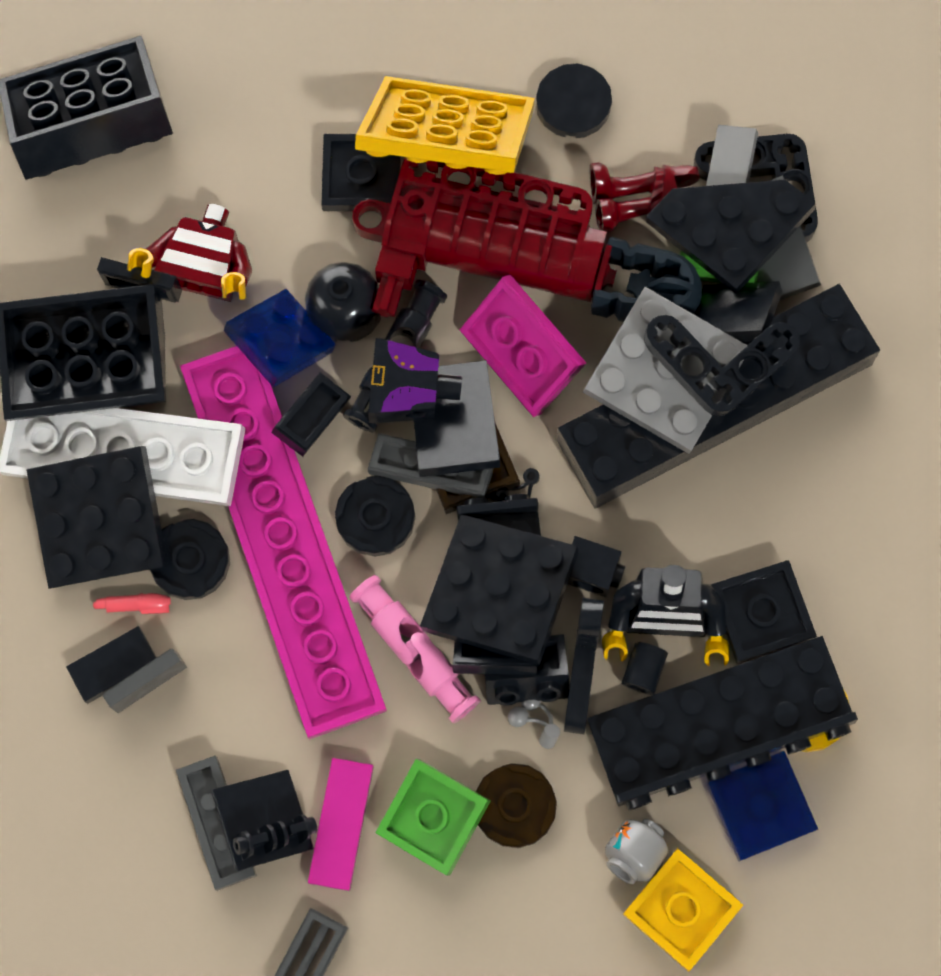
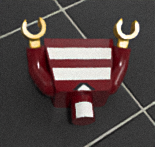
[127,204,252,302]

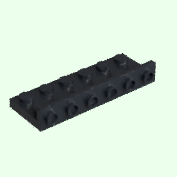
[587,636,858,810]

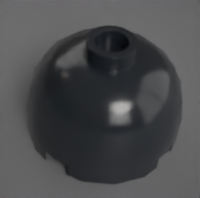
[305,262,381,342]

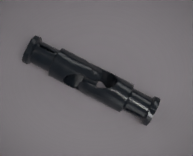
[343,280,447,433]

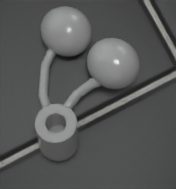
[508,700,560,749]

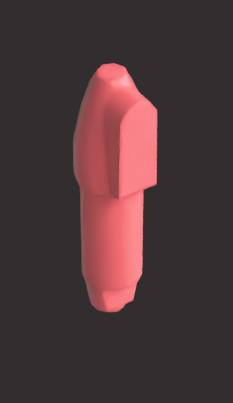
[93,593,171,615]

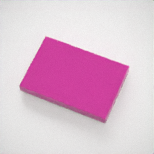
[459,275,587,418]

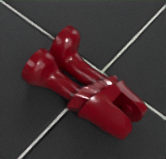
[589,162,700,234]

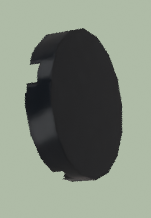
[536,63,612,138]
[335,475,416,557]
[150,519,230,600]

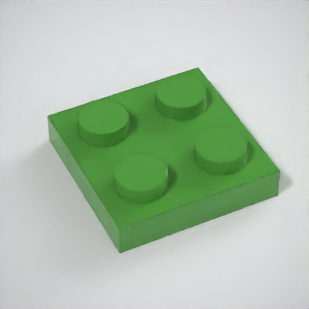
[375,759,491,876]

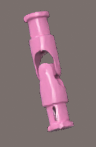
[349,575,481,723]

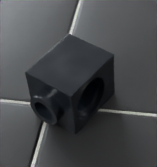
[568,536,626,598]

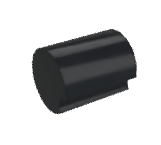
[621,642,668,695]

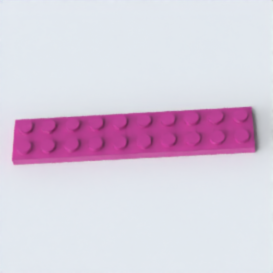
[180,340,387,740]

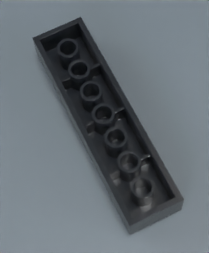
[557,283,881,509]

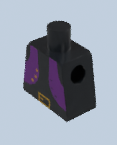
[369,338,462,423]

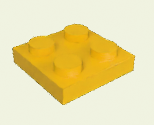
[622,848,744,972]

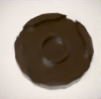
[476,763,557,849]

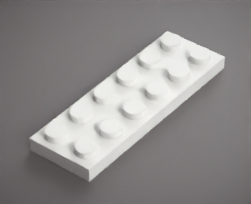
[0,408,246,506]

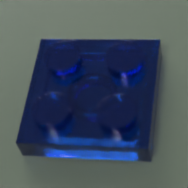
[223,289,336,388]
[706,751,818,862]

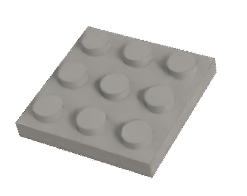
[583,287,748,454]

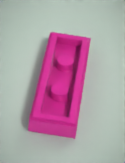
[308,758,374,891]

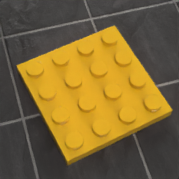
[355,76,535,175]

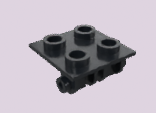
[211,770,317,872]

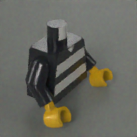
[602,565,729,666]

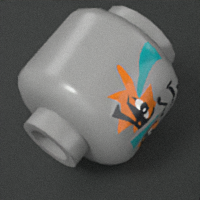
[605,819,668,884]

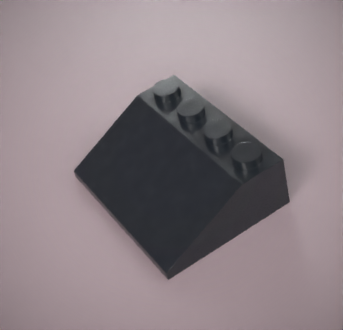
[0,35,173,180]
[0,284,166,421]

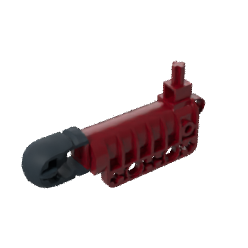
[352,158,702,322]

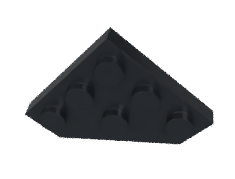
[646,180,816,294]

